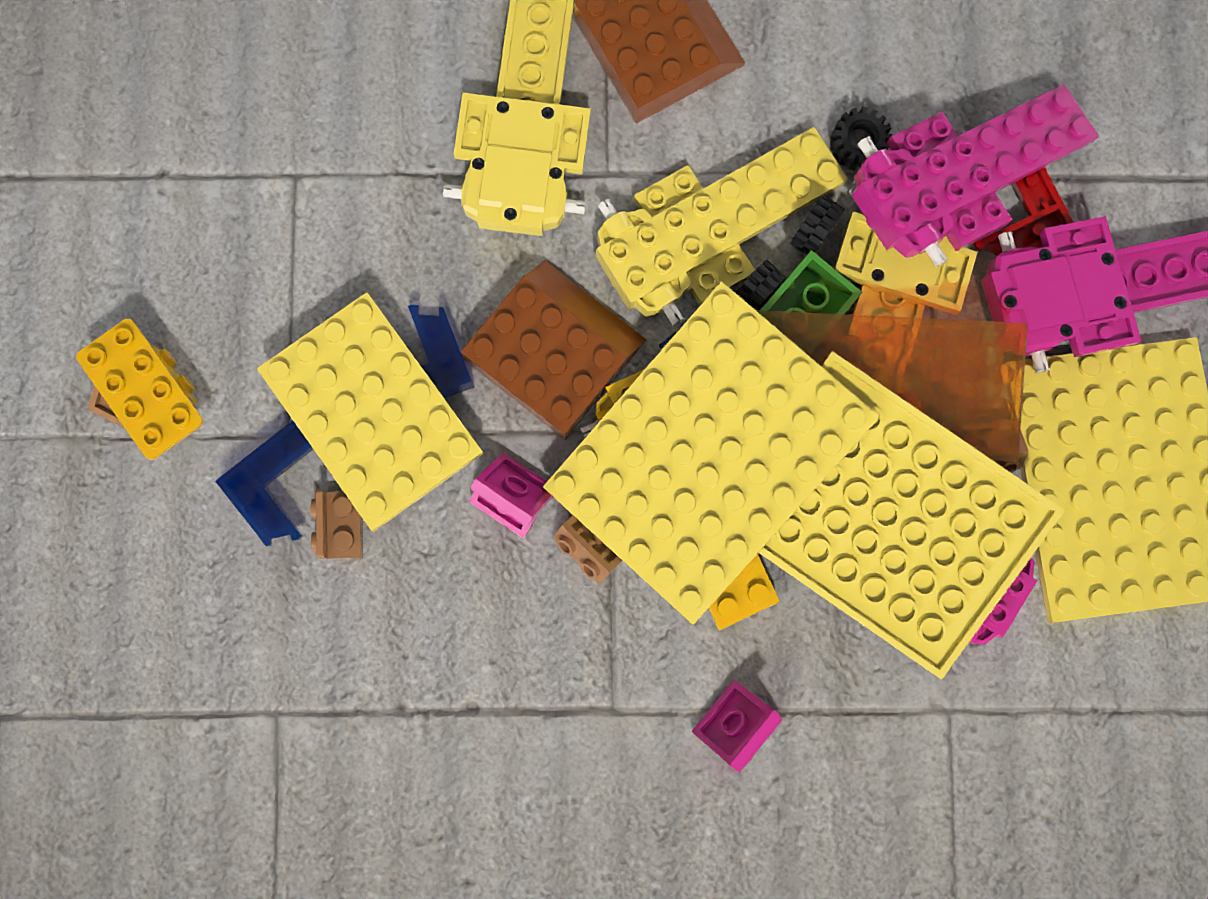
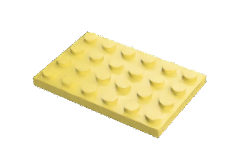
[257,292,484,532]

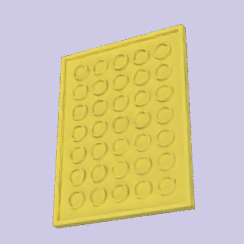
[543,281,880,625]
[1002,337,1208,623]
[759,351,1065,680]

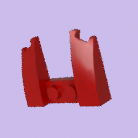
[973,167,1074,256]

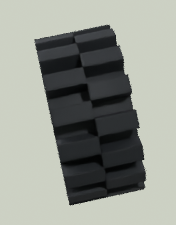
[830,107,892,171]
[790,194,845,255]
[736,260,787,312]

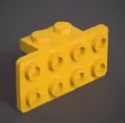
[76,319,204,460]

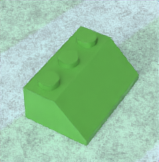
[758,250,862,356]

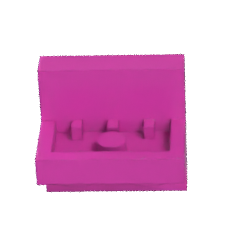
[469,452,553,538]
[691,679,782,773]

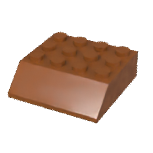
[574,0,745,124]
[461,260,646,440]

